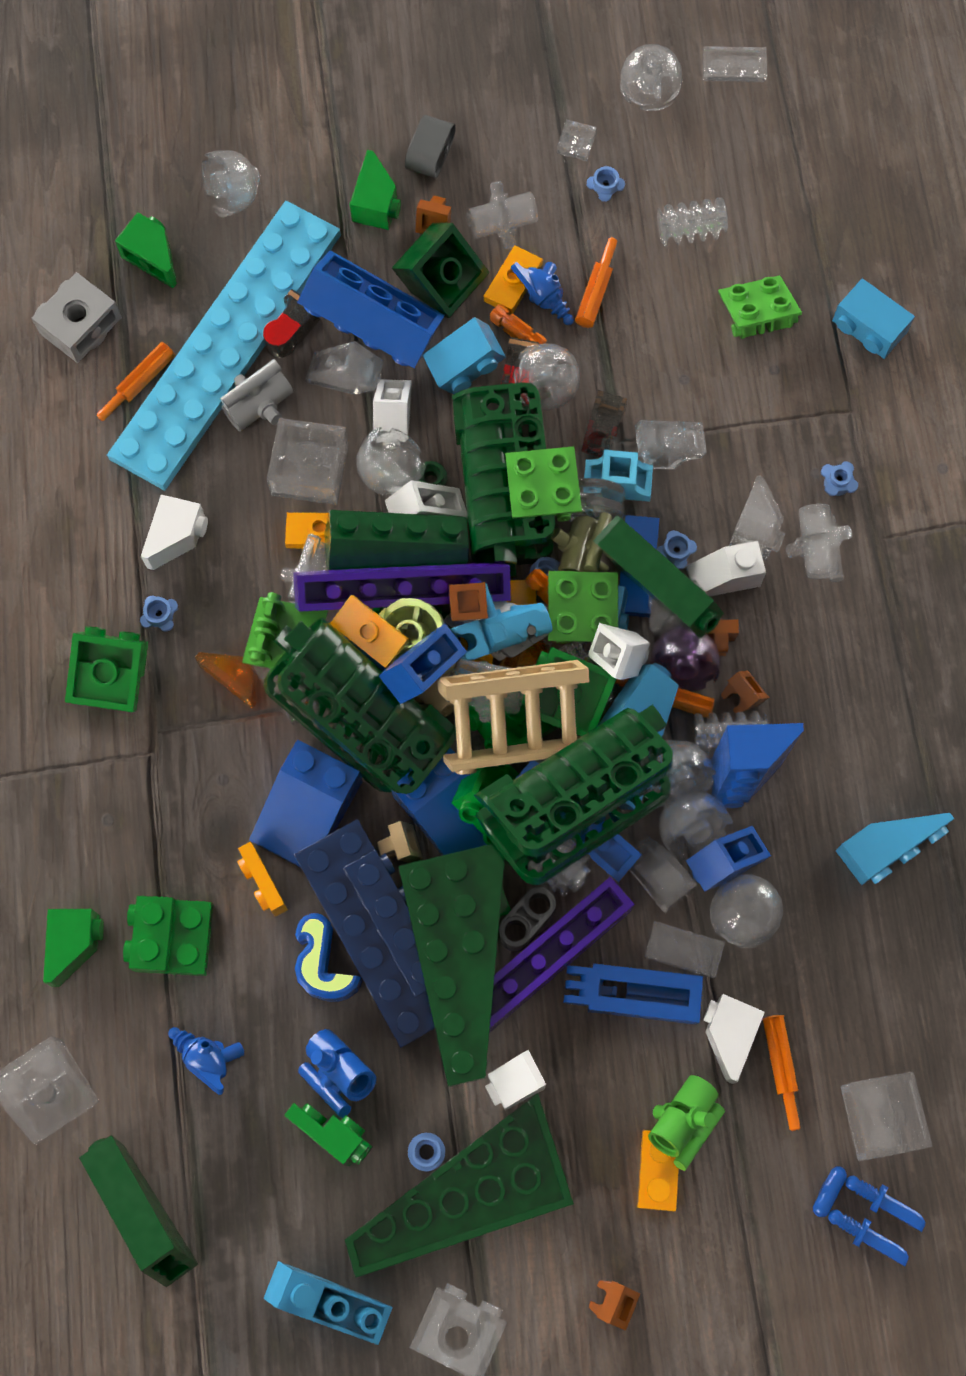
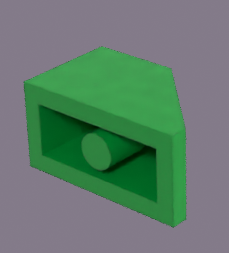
[349,150,401,230]
[115,212,177,288]
[43,909,104,987]

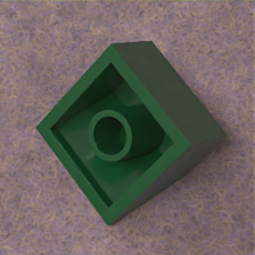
[392,223,490,318]

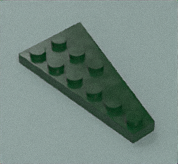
[398,844,505,1087]
[345,1093,574,1278]

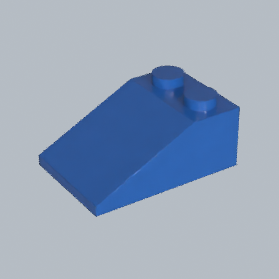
[249,739,363,868]
[391,748,487,856]

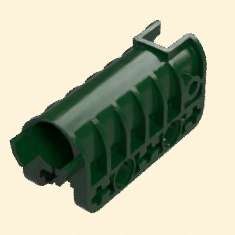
[452,382,555,579]
[263,618,456,794]
[474,704,673,885]

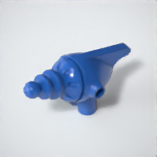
[511,262,574,326]
[168,1027,244,1095]

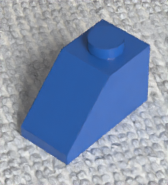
[378,623,467,704]
[686,826,771,892]

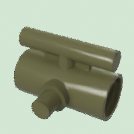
[551,512,612,572]

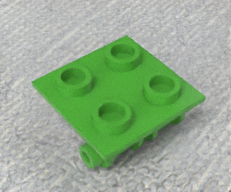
[718,275,802,339]
[505,446,582,522]
[548,571,618,644]
[242,592,328,669]

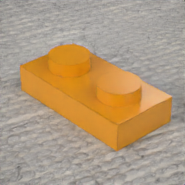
[237,841,288,917]
[637,1130,679,1211]

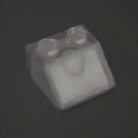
[0,1036,99,1145]
[840,1072,933,1161]

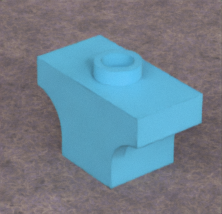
[583,450,653,502]

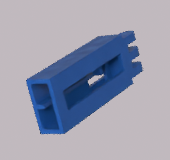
[563,963,703,1025]

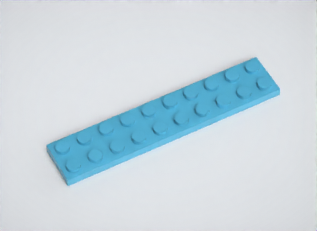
[107,200,341,491]

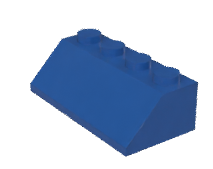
[297,250,445,368]
[710,723,804,808]

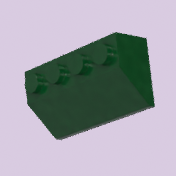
[325,510,469,570]

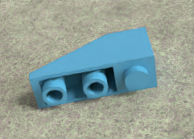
[836,813,955,886]
[263,1261,393,1345]

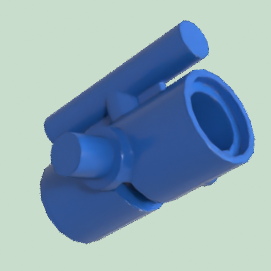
[298,1029,376,1118]

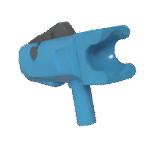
[450,584,552,664]

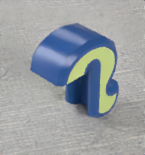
[295,913,363,1002]

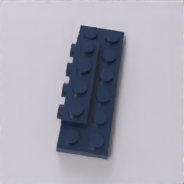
[294,819,435,1048]

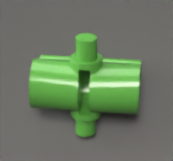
[648,1075,725,1171]

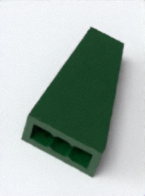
[593,515,724,639]
[79,1135,199,1288]

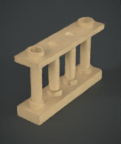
[437,660,589,775]

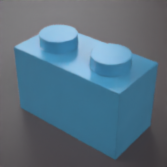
[832,278,915,359]
[422,317,506,394]

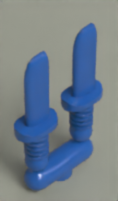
[813,1166,926,1266]

